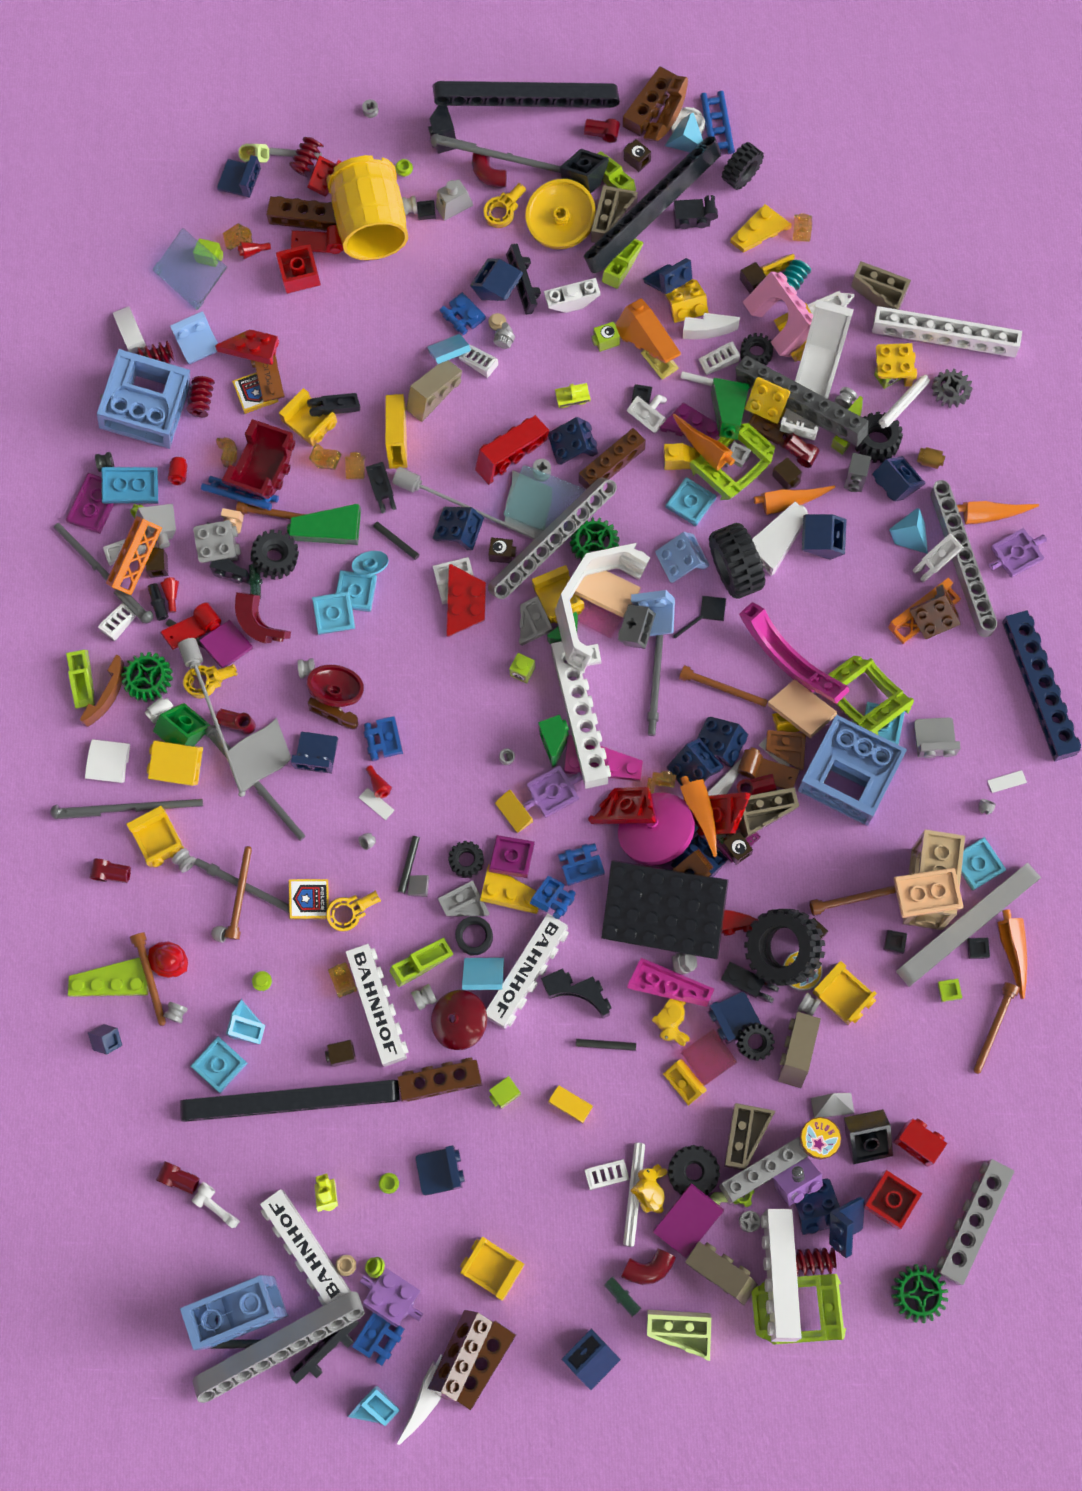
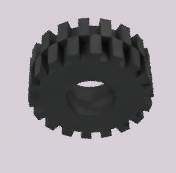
[722,142,764,190]
[250,529,299,580]
[668,1145,720,1195]

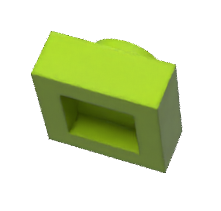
[937,979,962,1003]

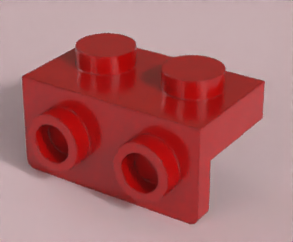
[307,155,341,197]

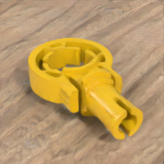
[484,183,527,228]
[183,664,238,699]
[326,890,381,931]

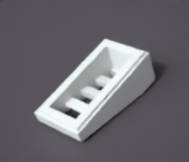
[699,341,740,375]
[459,344,498,378]
[98,603,136,641]
[585,1159,629,1190]

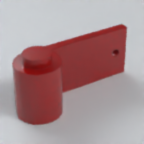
[291,225,344,254]
[161,602,221,650]

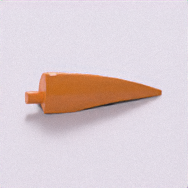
[673,414,735,471]
[754,485,835,515]
[957,501,1039,525]
[680,776,717,857]
[997,909,1027,999]

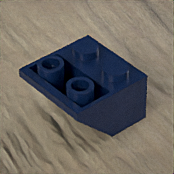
[470,258,523,301]
[802,514,847,560]
[671,835,728,877]
[561,1328,621,1390]

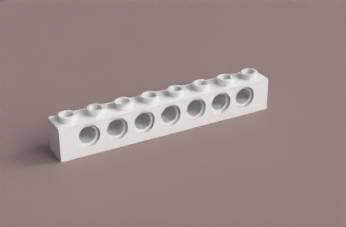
[872,306,1022,357]
[551,641,611,789]

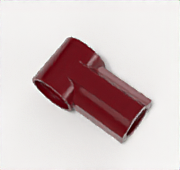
[584,119,620,143]
[783,433,820,468]
[216,708,256,735]
[737,774,777,795]
[89,858,131,883]
[156,1161,200,1194]

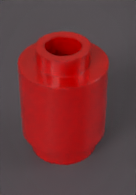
[168,457,188,485]

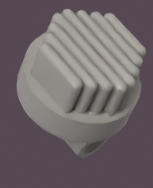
[493,322,515,349]
[672,953,697,975]

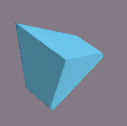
[665,113,703,152]
[889,508,928,554]
[226,999,265,1044]
[348,1386,400,1426]

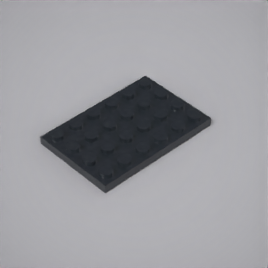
[601,860,729,960]

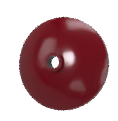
[307,665,364,707]
[431,990,487,1050]

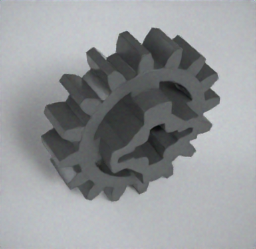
[931,368,973,408]

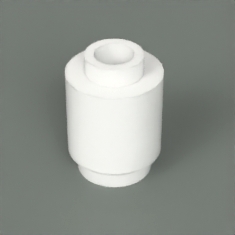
[144,697,174,724]

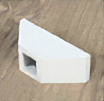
[544,278,601,313]

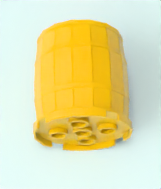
[326,155,409,260]

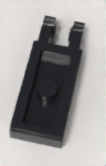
[307,393,360,417]
[366,462,397,513]
[721,962,779,1003]

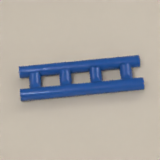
[700,91,735,154]
[201,476,279,510]

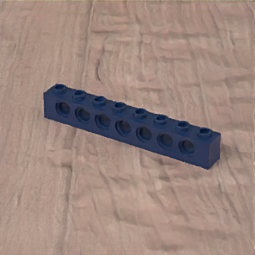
[1002,610,1081,762]

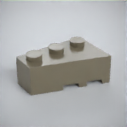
[739,787,799,839]
[778,1012,821,1088]

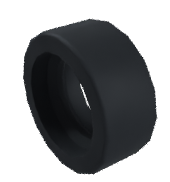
[455,916,493,955]

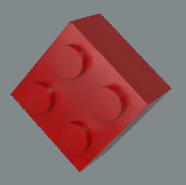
[276,244,321,294]
[893,1118,948,1167]
[864,1170,923,1230]

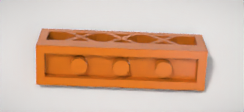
[106,516,162,595]
[888,577,961,644]

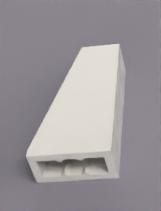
[752,501,808,576]

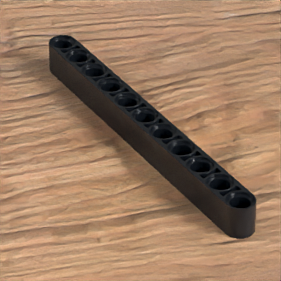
[432,81,620,108]
[584,136,722,273]
[180,1080,400,1122]

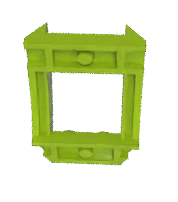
[690,423,775,500]
[828,656,914,735]
[751,1274,846,1345]

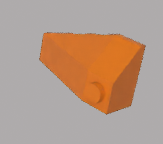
[615,298,681,363]

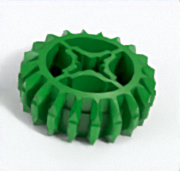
[570,517,620,561]
[121,651,173,702]
[891,1264,948,1323]

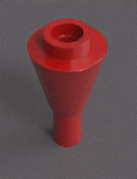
[238,242,271,259]
[160,577,179,613]
[366,765,392,798]

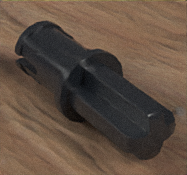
[148,583,169,621]

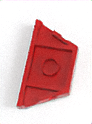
[215,329,279,365]
[447,564,486,637]
[588,787,656,824]
[684,792,750,836]

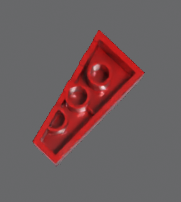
[475,415,549,485]

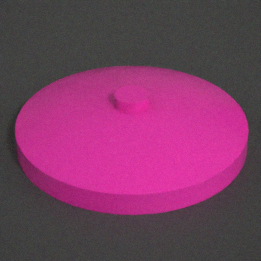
[618,793,695,866]

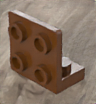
[910,584,961,639]

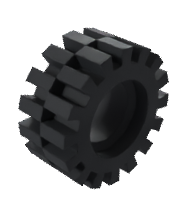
[740,333,774,366]
[448,840,484,878]
[736,1022,775,1061]

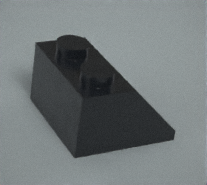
[428,105,456,154]
[560,149,609,194]
[844,1109,893,1165]

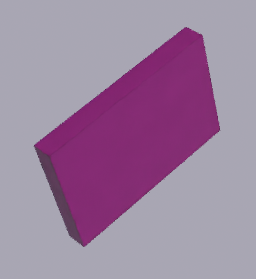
[66,473,115,534]
[653,1183,724,1258]

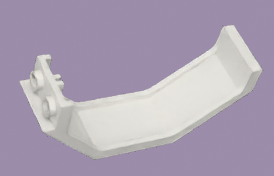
[780,300,854,440]
[555,543,650,672]

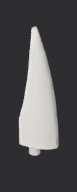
[397,1354,443,1445]

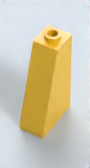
[385,394,408,469]

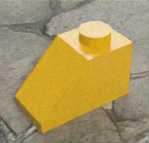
[663,443,700,470]

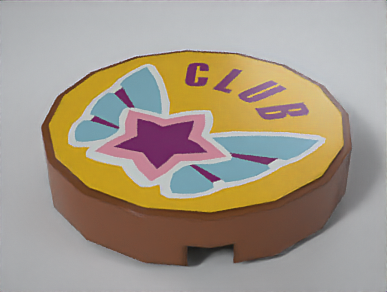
[799,1117,842,1160]

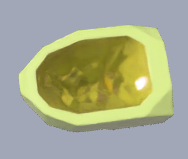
[239,144,269,163]

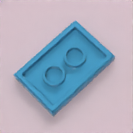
[102,467,158,503]

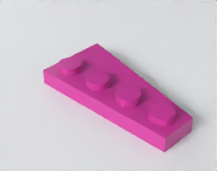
[564,735,643,781]
[627,958,714,1007]

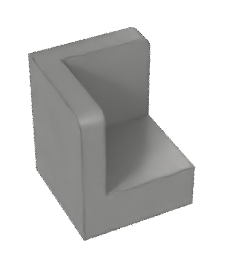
[724,442,750,468]

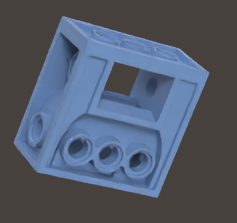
[97,349,191,449]
[798,715,907,826]
[180,1275,288,1350]

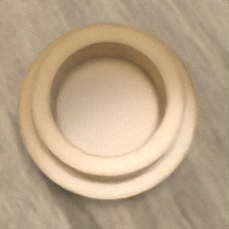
[488,313,506,331]
[336,1255,356,1276]

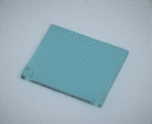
[153,228,227,310]
[504,465,585,535]

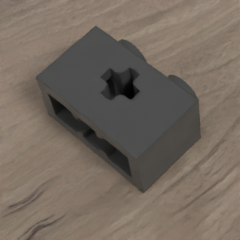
[844,453,871,492]
[618,604,656,649]

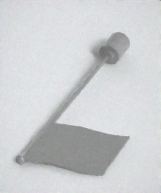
[393,467,552,539]
[178,638,292,797]

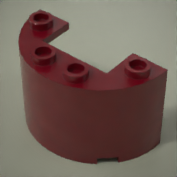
[222,419,296,499]

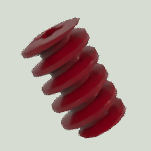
[289,137,324,177]
[134,341,175,364]
[186,376,215,418]
[796,1247,837,1276]

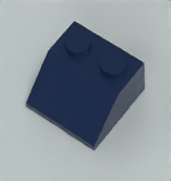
[872,456,926,502]

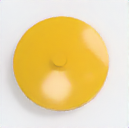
[526,179,596,249]

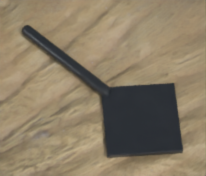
[673,596,726,638]

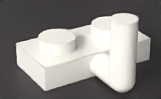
[627,395,667,433]

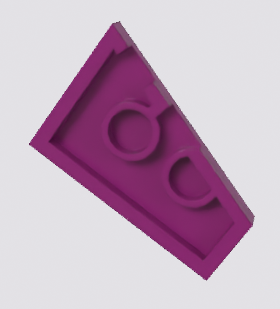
[660,402,720,440]

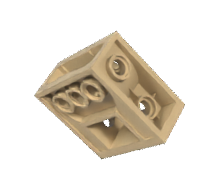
[903,830,965,930]

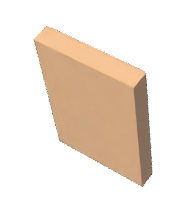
[574,571,641,618]
[768,679,837,738]
[893,868,963,918]

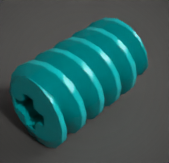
[783,259,811,292]

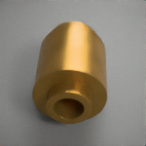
[917,447,946,469]

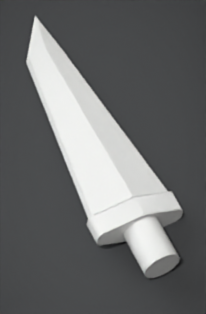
[708,759,741,795]

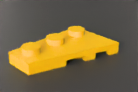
[730,204,792,253]
[480,864,539,914]

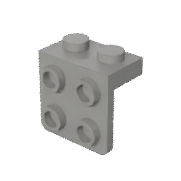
[193,520,241,563]
[914,718,961,758]

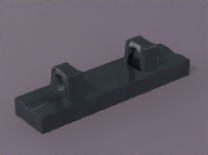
[506,244,541,315]
[289,1320,359,1384]

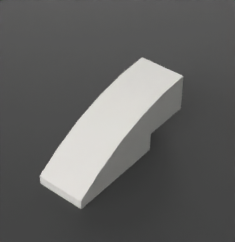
[113,306,146,353]
[683,313,740,339]

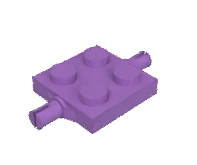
[988,528,1047,578]
[522,765,583,818]
[360,1268,423,1327]

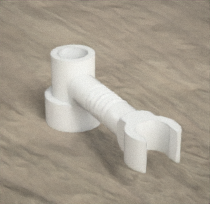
[192,1182,240,1228]

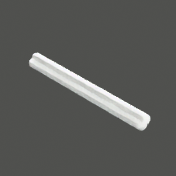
[879,375,930,428]
[623,1143,645,1247]

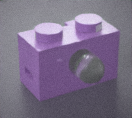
[773,1157,823,1206]

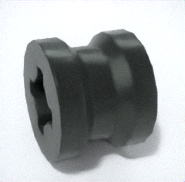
[95,452,114,472]

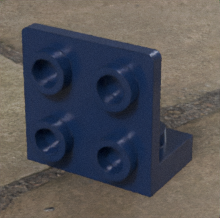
[217,155,261,198]
[433,507,484,550]
[291,731,338,774]
[667,738,724,786]

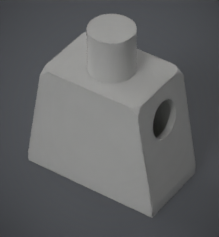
[436,180,473,221]
[135,504,176,549]

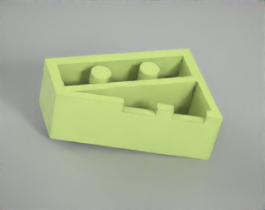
[647,1310,711,1361]

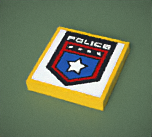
[232,372,279,414]
[288,879,329,919]

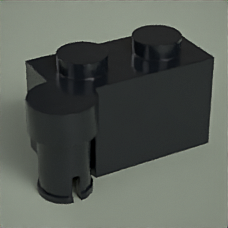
[674,195,718,229]

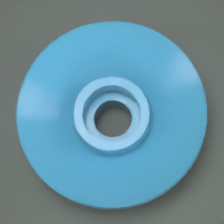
[352,551,389,576]

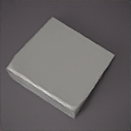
[408,875,429,897]

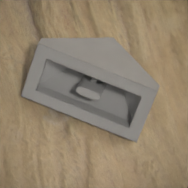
[811,1093,854,1118]

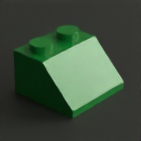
[153,703,210,746]
[538,715,569,768]

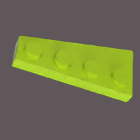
[68,955,148,997]

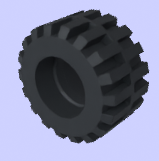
[855,412,903,463]

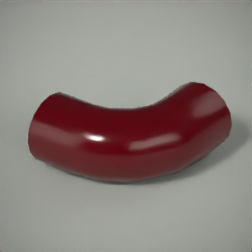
[472,153,507,187]
[621,1248,676,1285]

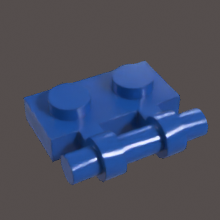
[440,292,486,335]
[363,716,403,761]
[558,843,605,886]
[530,876,576,919]
[352,1312,405,1366]

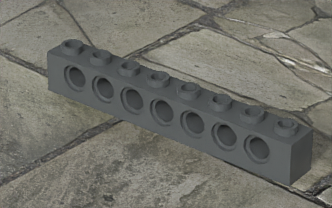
[735,355,868,446]

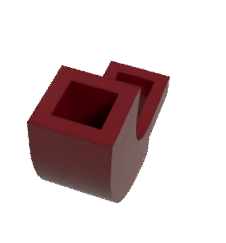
[235,592,291,643]

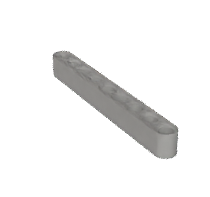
[488,477,617,599]
[930,480,997,637]
[896,863,1041,987]
[193,1292,364,1403]

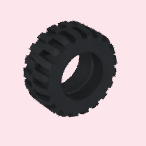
[709,523,766,599]
[744,909,825,986]

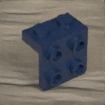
[643,258,693,294]
[548,417,598,465]
[697,717,749,767]
[707,992,761,1044]
[416,1145,465,1196]
[795,1178,840,1235]
[829,1197,865,1258]

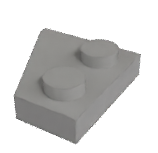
[519,596,554,646]
[438,881,490,916]

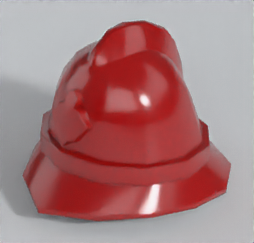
[148,941,188,978]

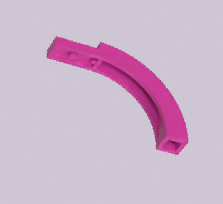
[739,602,850,704]

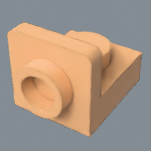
[221,508,244,534]

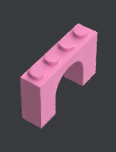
[743,271,813,357]

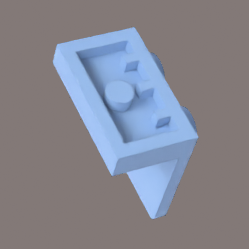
[170,311,218,364]
[655,532,710,583]
[631,590,675,636]

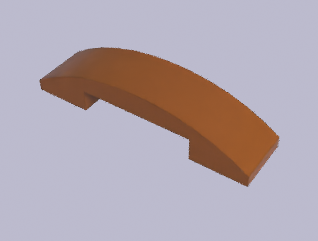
[643,75,688,141]
[80,655,124,727]

